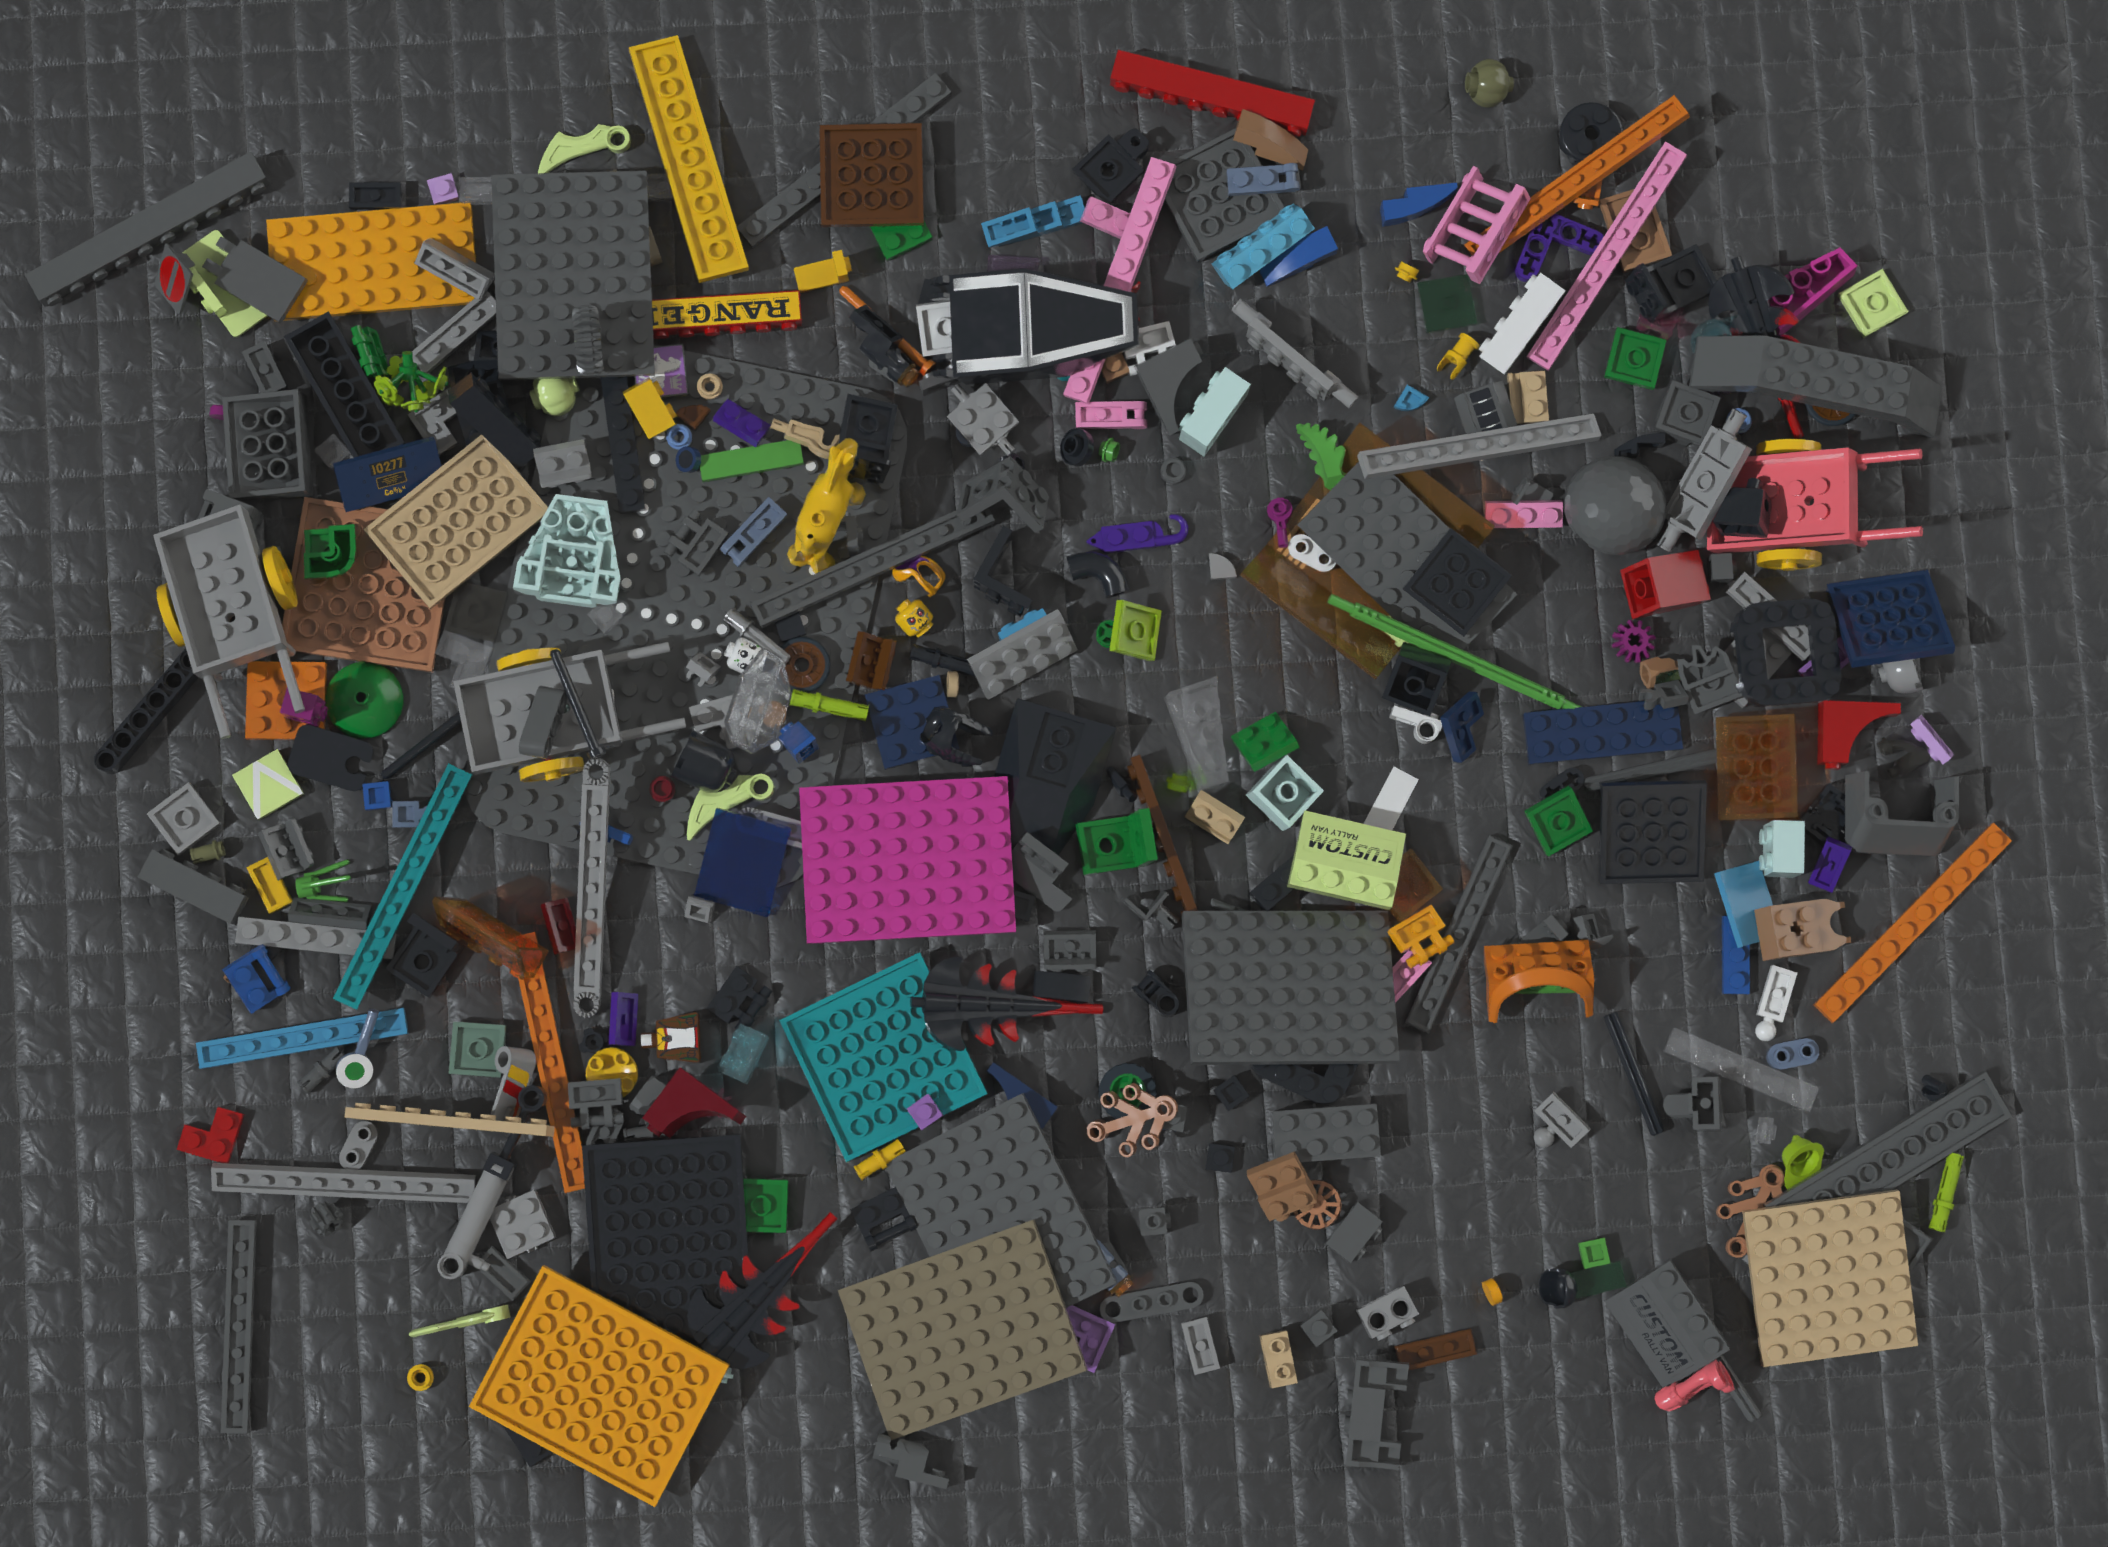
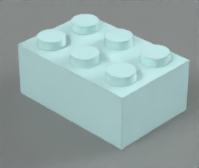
[1179,367,1251,457]

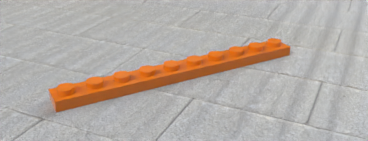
[1464,95,1690,256]
[1813,822,2012,1023]
[510,932,585,1193]

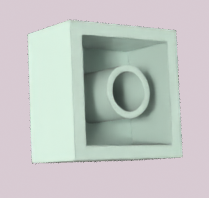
[1246,755,1324,831]
[1759,820,1805,878]

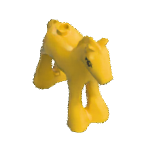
[787,438,866,574]

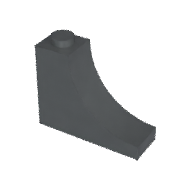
[1134,338,1203,435]

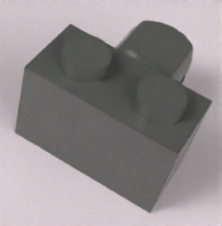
[1663,1077,1722,1132]

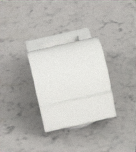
[1389,705,1442,744]

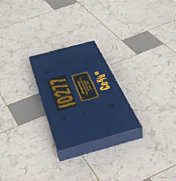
[333,436,441,512]

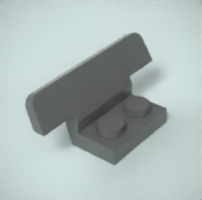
[1012,833,1072,911]

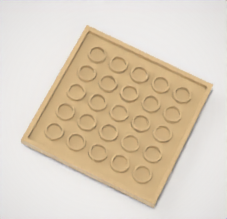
[1742,1189,1918,1367]

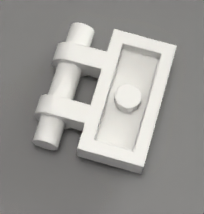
[1124,321,1176,376]

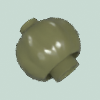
[1465,59,1514,108]

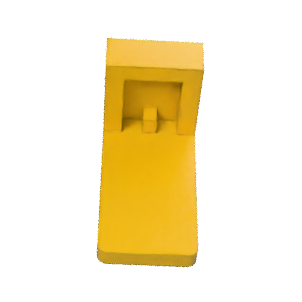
[794,250,852,293]

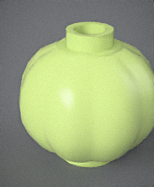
[530,378,580,416]

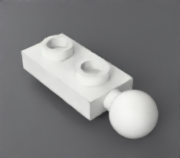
[1755,965,1797,1041]

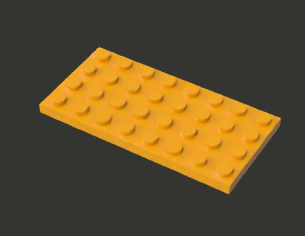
[266,202,476,322]

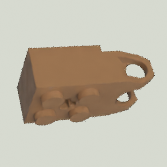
[1754,899,1851,961]

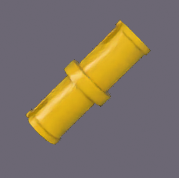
[853,1138,906,1181]

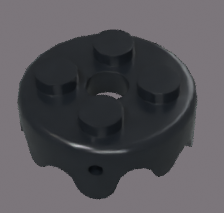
[1559,102,1623,166]

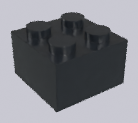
[1382,642,1452,716]

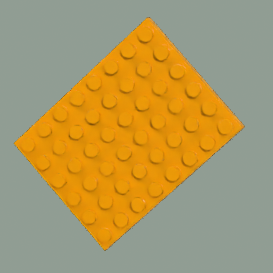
[469,1265,730,1507]

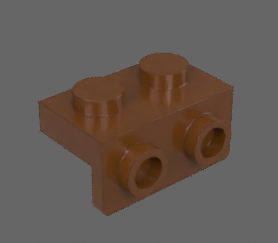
[846,631,897,690]

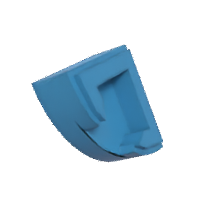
[1393,384,1429,411]

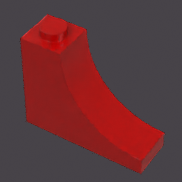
[1817,700,1901,770]

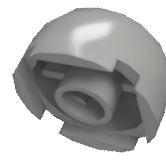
[1878,659,1923,694]

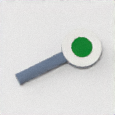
[336,1009,379,1088]

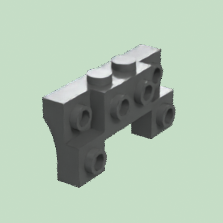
[1344,1358,1409,1470]

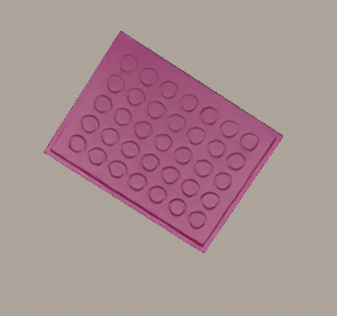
[799,776,1016,944]

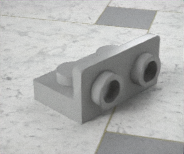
[533,439,592,488]

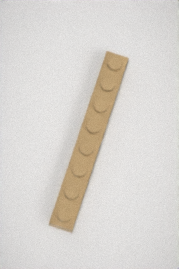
[344,1103,555,1137]

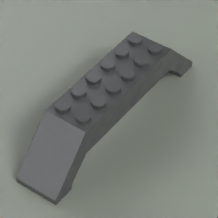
[1689,336,1942,438]

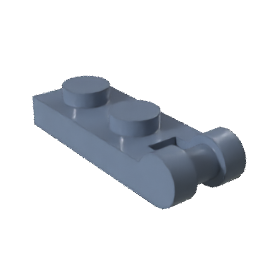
[1226,163,1300,196]
[720,497,788,568]

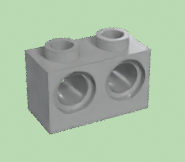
[1356,1286,1419,1341]

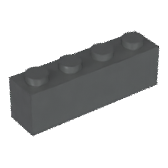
[138,848,249,925]

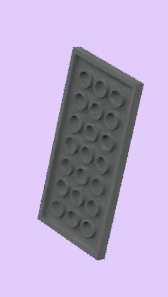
[1297,461,1517,650]

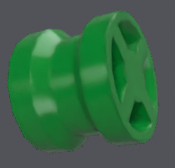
[1096,620,1114,648]

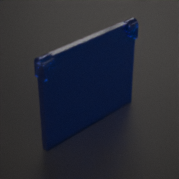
[694,807,792,917]

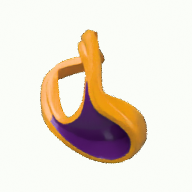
[892,556,946,597]

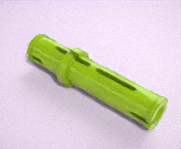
[790,689,869,722]
[1929,1153,1964,1232]

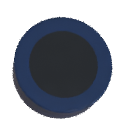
[675,446,701,473]

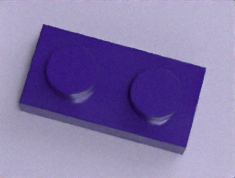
[713,398,771,447]
[1808,836,1852,893]
[609,992,638,1046]

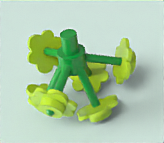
[374,351,449,413]

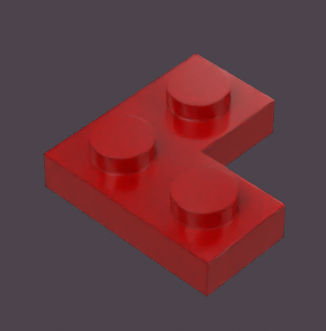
[177,1107,245,1164]

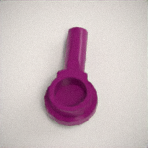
[1267,498,1293,548]

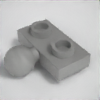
[1534,1091,1591,1148]

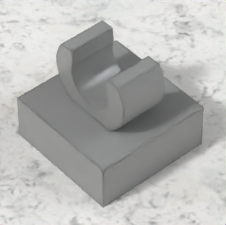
[686,652,721,687]

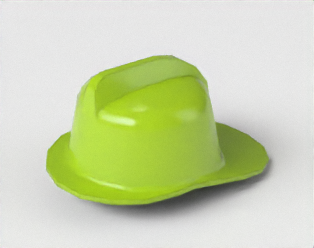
[1782,1135,1824,1189]

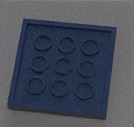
[1826,570,1955,668]

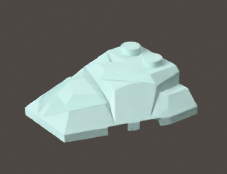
[513,494,621,608]

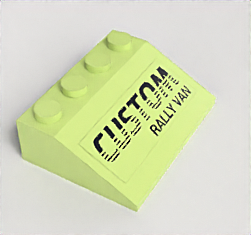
[1287,810,1406,910]

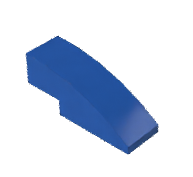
[1380,183,1458,227]
[1259,226,1338,287]

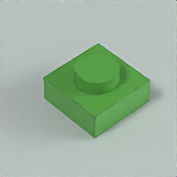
[1578,1238,1610,1269]

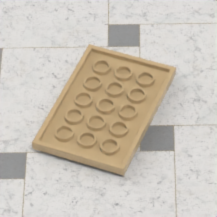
[363,435,548,610]

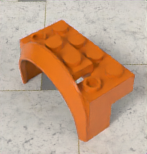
[1484,940,1594,1023]

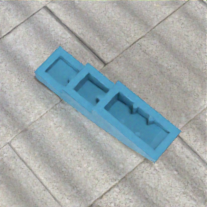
[981,195,1085,248]

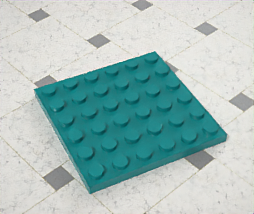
[779,952,988,1162]

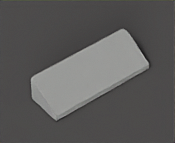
[414,238,495,301]

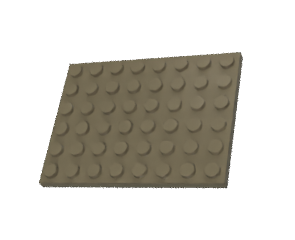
[838,1220,1088,1440]

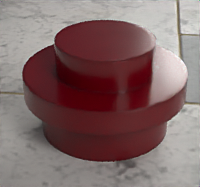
[649,776,676,802]

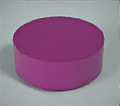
[209,405,224,420]

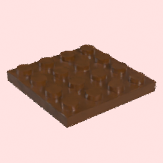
[819,123,924,227]

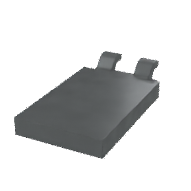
[202,237,308,324]

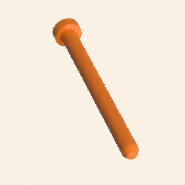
[839,286,936,376]

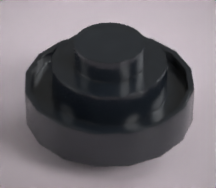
[1060,428,1094,467]

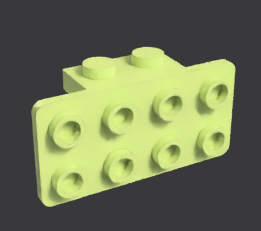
[182,230,268,338]

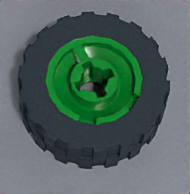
[1098,1063,1156,1119]

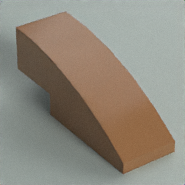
[1233,109,1308,170]

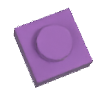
[907,1094,944,1130]

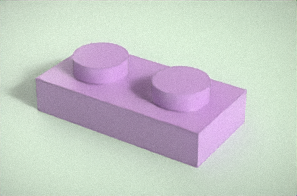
[1910,714,1954,764]

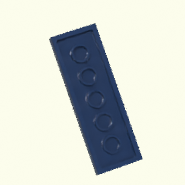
[1523,701,1683,765]

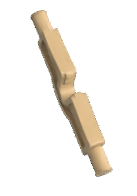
[770,418,839,459]

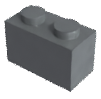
[1324,1202,1383,1263]

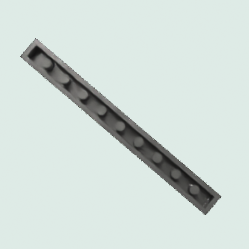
[25,151,270,307]

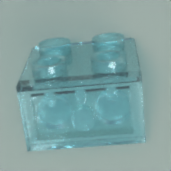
[718,1024,770,1085]

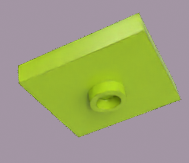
[1109,600,1162,661]

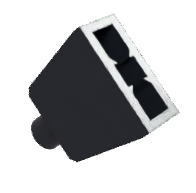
[1713,478,1772,538]

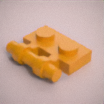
[1387,905,1454,968]

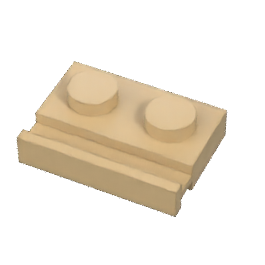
[1507,371,1549,424]
[1185,790,1245,844]

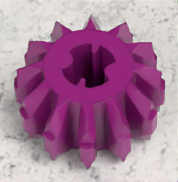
[1611,620,1656,664]

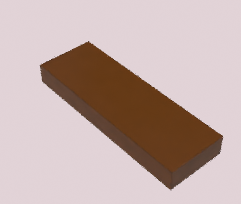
[1394,1328,1477,1371]

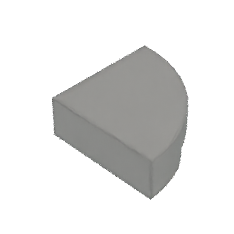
[1209,553,1237,580]

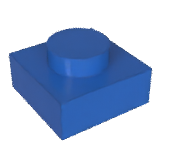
[362,781,392,811]

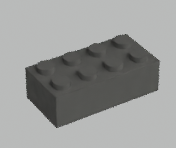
[1270,1104,1381,1163]

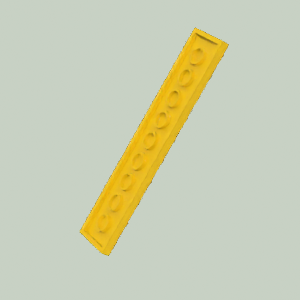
[629,35,749,283]

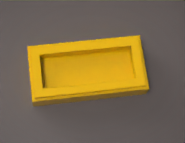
[246,857,293,914]

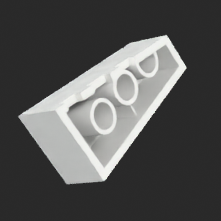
[1479,273,1566,375]

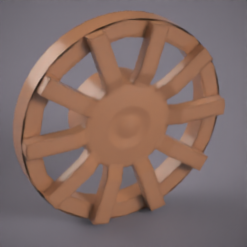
[1294,1180,1342,1230]

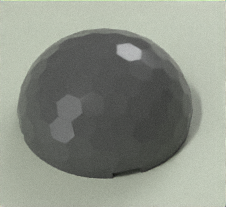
[1564,456,1666,555]

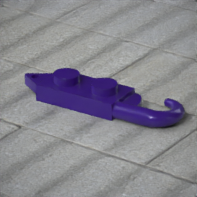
[1086,514,1188,554]

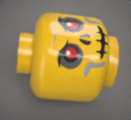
[895,599,933,637]

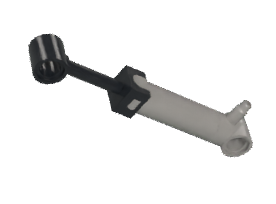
[437,1085,548,1279]

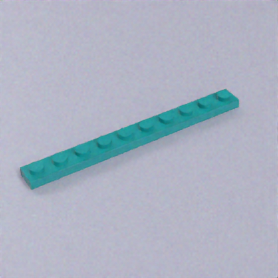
[333,763,472,1010]

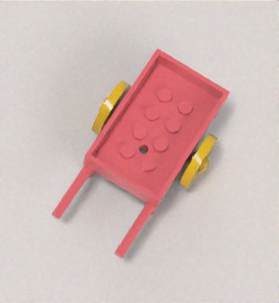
[1707,439,1923,571]

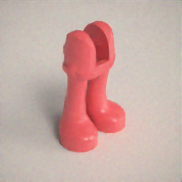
[1655,1360,1735,1412]

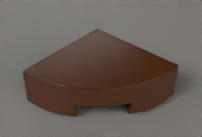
[676,405,711,431]

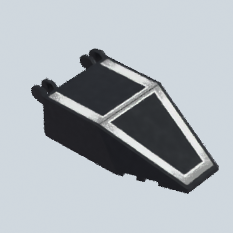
[930,268,1139,385]

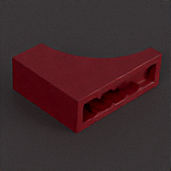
[642,1067,747,1138]

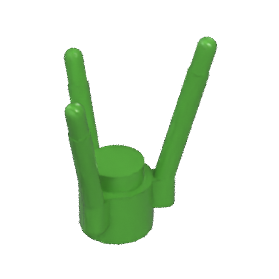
[295,859,351,902]

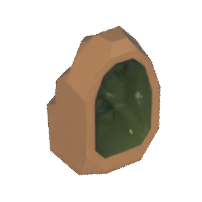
[1639,657,1681,690]

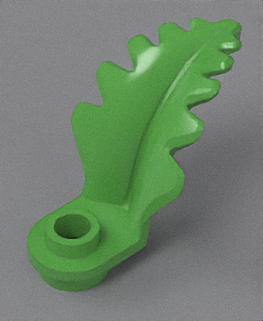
[1296,423,1346,490]

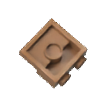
[1247,1151,1317,1221]

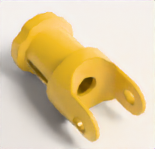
[1437,333,1479,380]

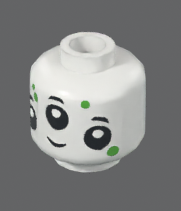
[724,637,765,675]

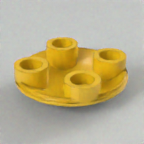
[586,1047,638,1097]

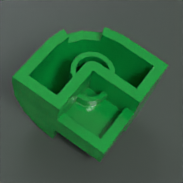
[304,524,356,580]

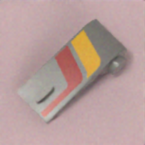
[490,1046,537,1121]

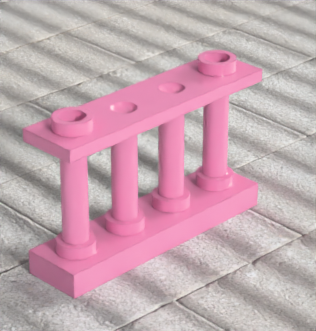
[1423,166,1531,284]

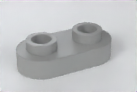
[339,1121,379,1170]

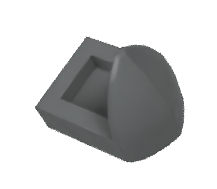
[1573,913,1614,952]

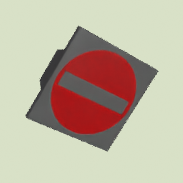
[154,243,195,315]

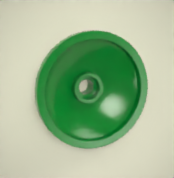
[325,662,404,739]

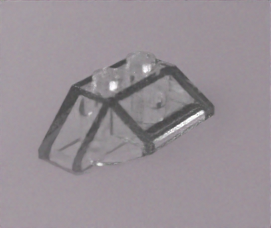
[724,648,792,754]

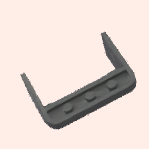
[1845,771,1959,857]

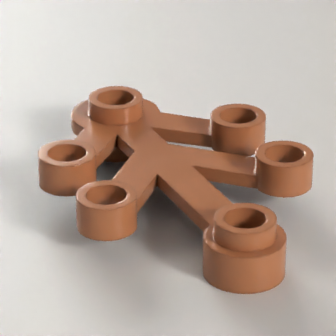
[1087,1083,1178,1157]
[1716,1165,1785,1258]

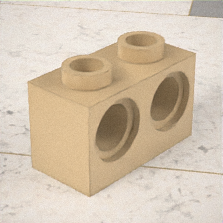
[1259,1330,1298,1388]

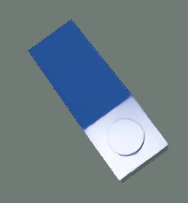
[778,721,819,764]

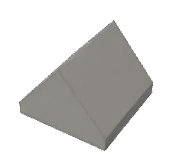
[684,895,716,923]

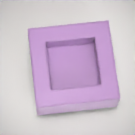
[427,173,460,205]

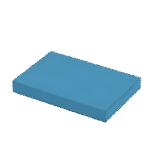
[1714,861,1773,948]

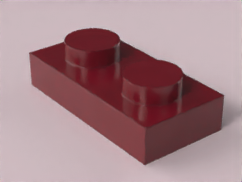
[541,898,576,955]

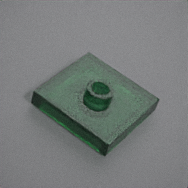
[1417,274,1477,334]

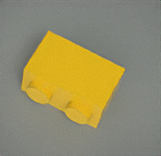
[623,377,677,439]

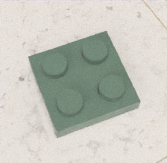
[449,1021,507,1078]

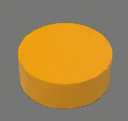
[1482,1278,1503,1306]

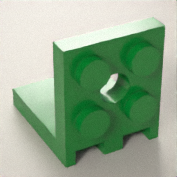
[1075,808,1158,875]

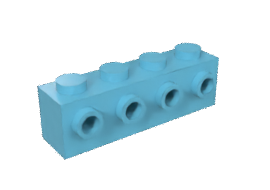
[1212,204,1315,289]

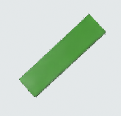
[700,440,804,482]

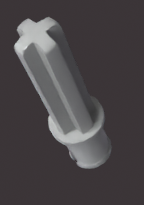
[723,607,790,666]

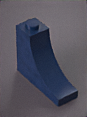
[987,1062,1057,1129]

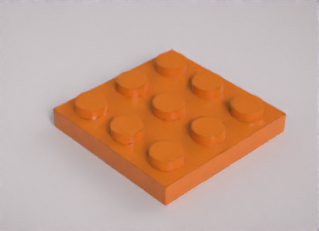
[245,661,327,740]

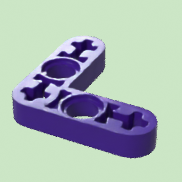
[1515,214,1604,282]

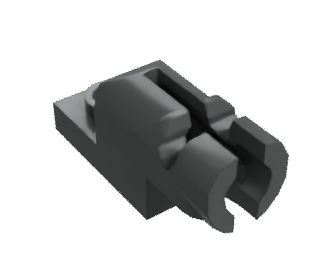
[873,1433,949,1489]

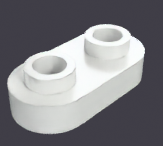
[1288,534,1336,572]

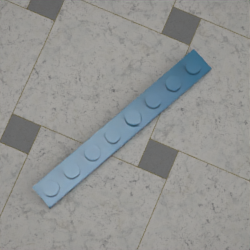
[196,1008,409,1069]

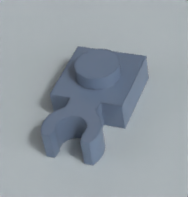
[392,801,428,828]

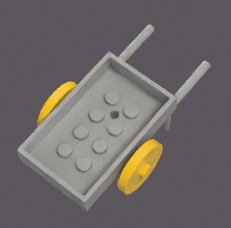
[153,504,305,739]
[453,642,686,782]

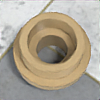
[697,374,723,400]

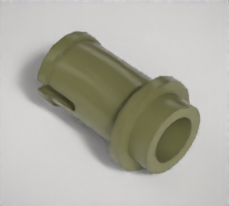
[190,840,226,864]

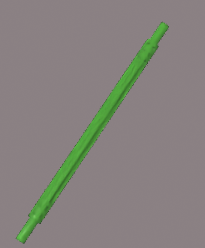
[1327,594,1582,710]

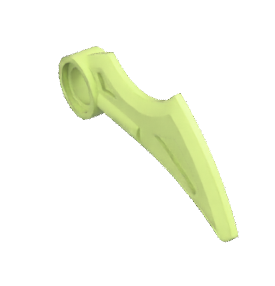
[538,124,631,173]
[687,774,775,841]
[409,1305,511,1337]

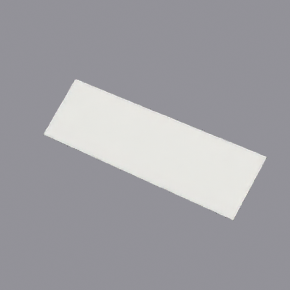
[1364,767,1419,830]

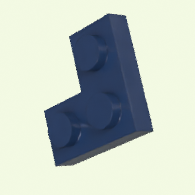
[1440,691,1484,763]

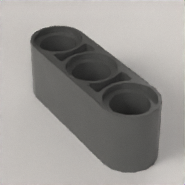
[519,686,567,759]

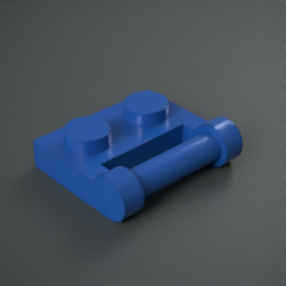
[222,944,291,1014]

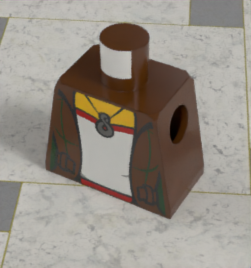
[641,1012,701,1063]

